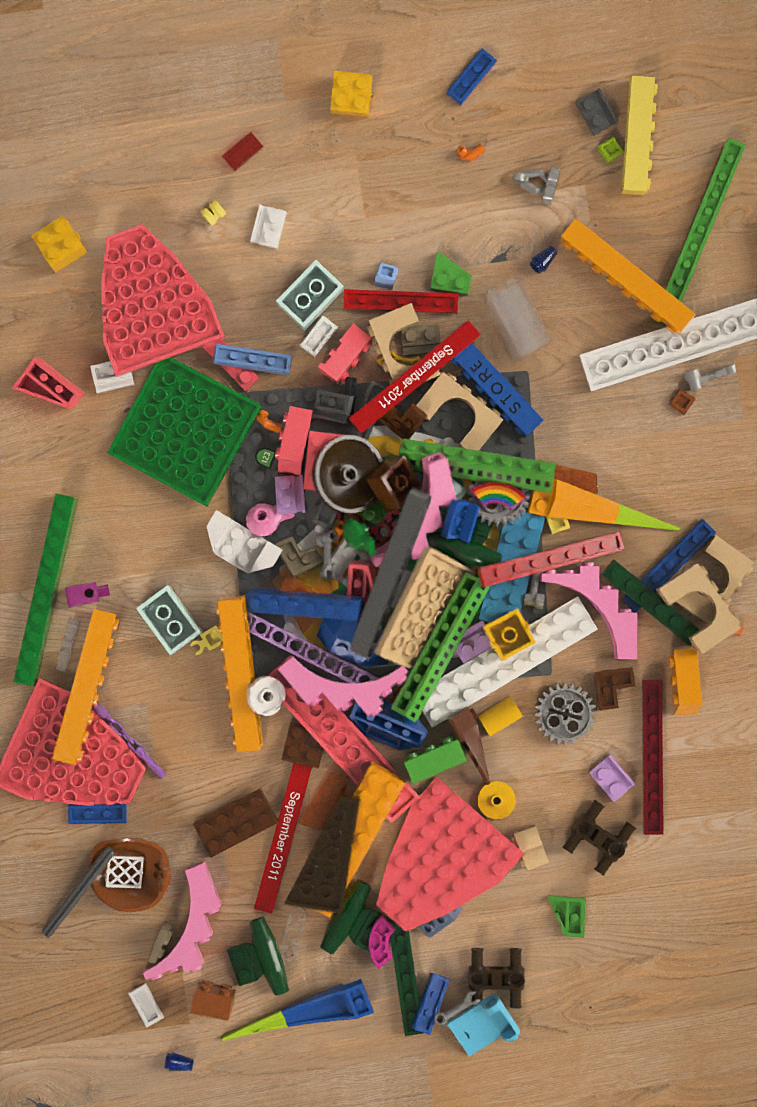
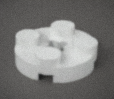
[247,676,286,716]

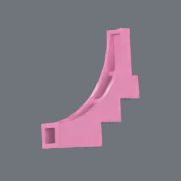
[367,452,456,567]
[539,562,637,659]
[278,657,408,717]
[143,861,222,980]

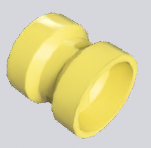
[200,200,226,226]

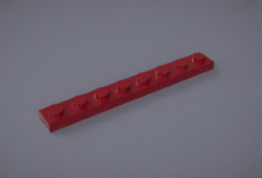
[642,680,664,835]

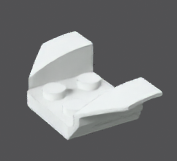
[207,510,282,573]

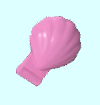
[246,503,295,537]

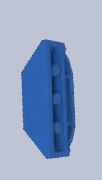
[317,618,389,667]
[350,699,428,750]

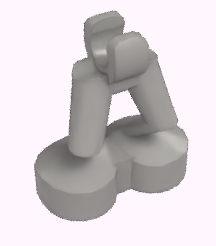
[514,167,560,205]

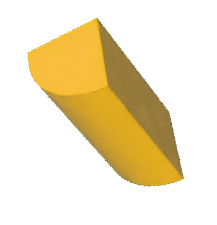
[477,696,523,736]

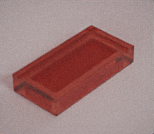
[222,132,264,172]

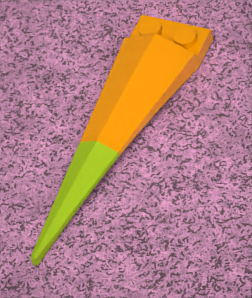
[527,479,681,530]

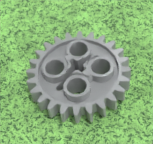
[467,480,530,527]
[534,683,597,746]

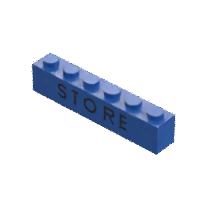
[450,343,544,438]
[246,588,364,621]

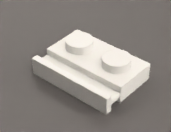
[250,205,287,249]
[90,361,135,394]

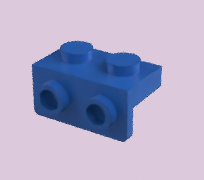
[441,499,480,542]

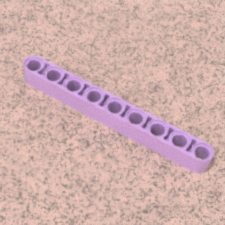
[247,612,383,698]

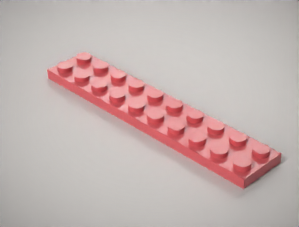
[267,655,420,823]

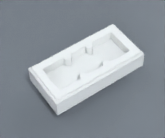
[300,316,338,358]
[128,983,164,1027]

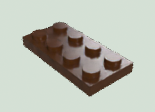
[193,788,279,858]

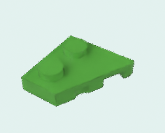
[431,252,471,296]
[548,895,586,938]

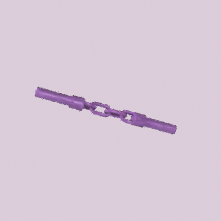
[92,702,166,779]

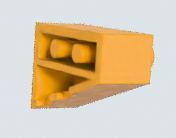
[668,648,703,715]

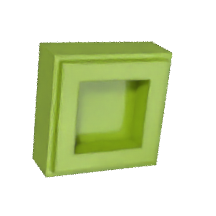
[597,136,624,164]

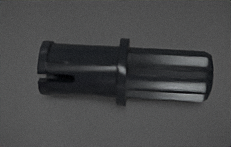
[344,377,357,415]

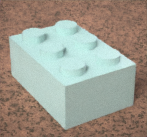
[276,260,344,331]
[136,586,203,655]

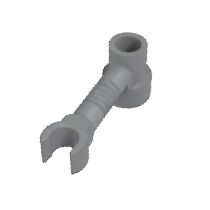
[683,365,736,391]
[315,530,338,580]
[524,573,545,609]
[434,992,480,1027]

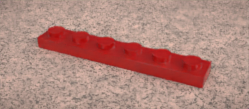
[343,289,459,314]

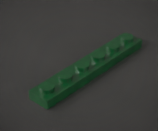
[601,560,700,646]
[388,919,424,1036]

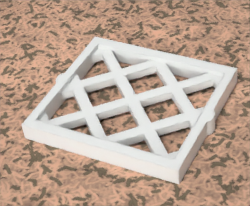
[106,855,144,888]

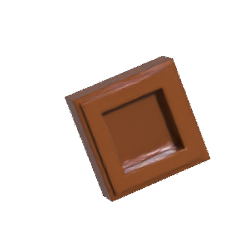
[668,388,695,415]

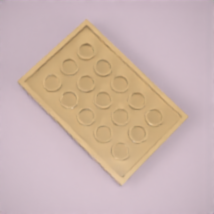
[374,546,476,670]

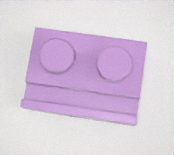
[275,475,305,515]
[456,620,492,664]
[589,754,635,802]

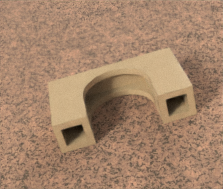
[367,303,440,384]
[416,372,503,451]
[675,535,754,625]
[656,563,741,654]

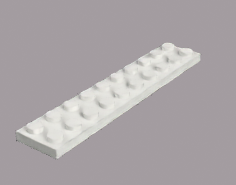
[579,298,757,392]
[423,596,598,728]

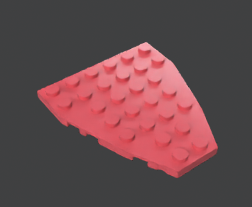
[101,224,225,377]
[0,678,146,806]
[376,777,525,931]

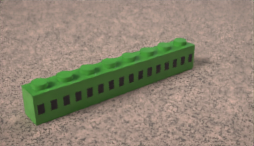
[399,439,556,493]
[391,572,490,722]

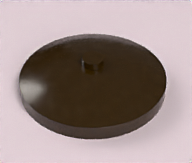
[312,435,383,513]

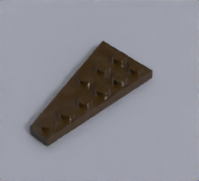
[284,795,360,914]

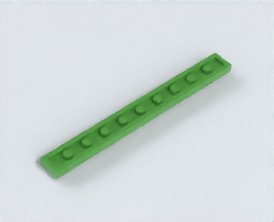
[665,138,746,302]

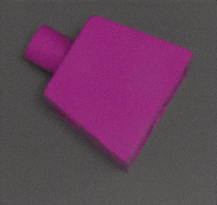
[65,582,110,608]

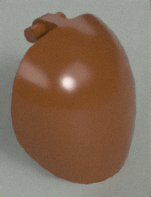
[89,838,171,912]

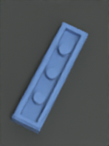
[213,344,291,375]

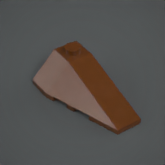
[448,707,491,785]

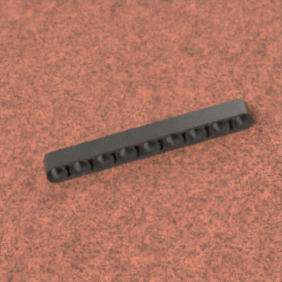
[350,489,432,659]

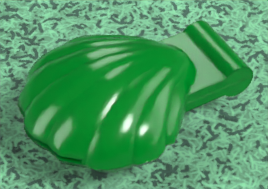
[343,518,376,556]

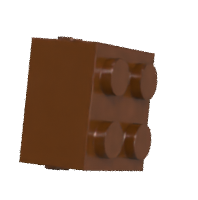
[366,455,423,511]

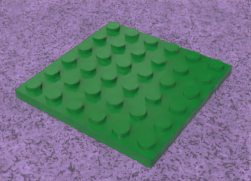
[107,357,262,507]

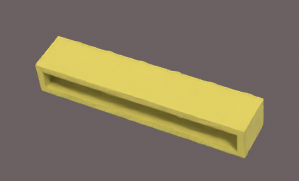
[621,76,658,196]

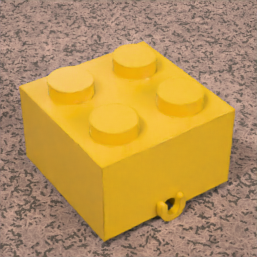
[330,71,373,117]
[31,215,88,273]
[482,608,536,661]

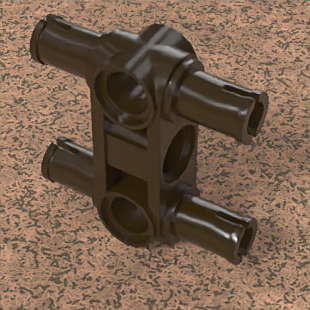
[562,799,637,876]
[468,948,525,1009]

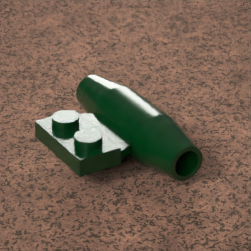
[426,515,502,567]
[320,879,389,955]
[227,917,289,996]

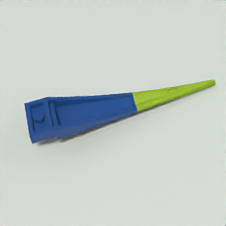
[221,979,374,1041]

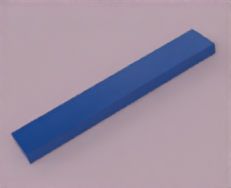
[621,519,716,613]

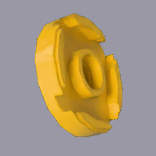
[477,781,516,820]

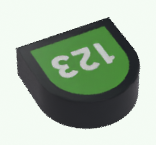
[255,447,276,470]

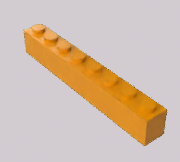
[561,218,695,335]
[216,595,263,752]
[53,609,119,765]

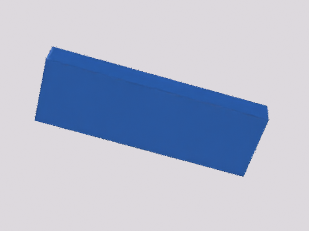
[446,48,497,106]
[68,804,127,824]
[411,972,450,1035]

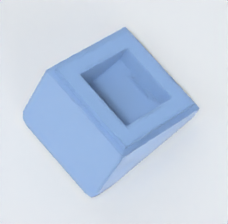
[374,262,398,290]

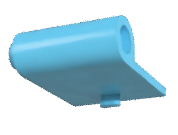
[446,995,520,1056]

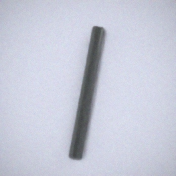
[42,847,115,938]

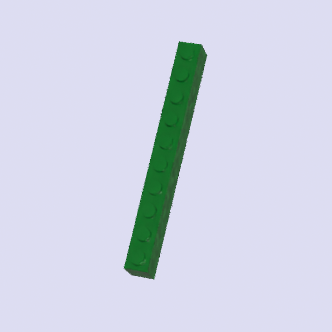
[13,493,78,686]

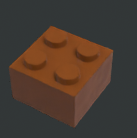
[190,980,236,1021]

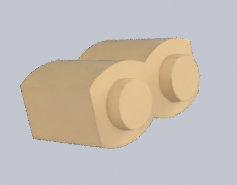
[511,825,549,871]

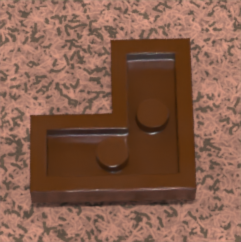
[379,403,428,440]
[594,667,635,710]
[281,722,323,769]

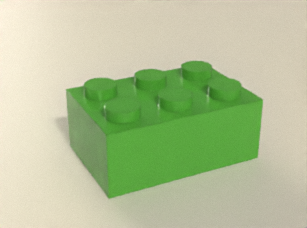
[404,735,467,784]

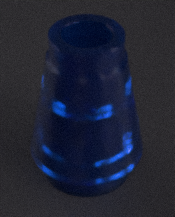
[530,246,558,274]
[164,1052,194,1071]

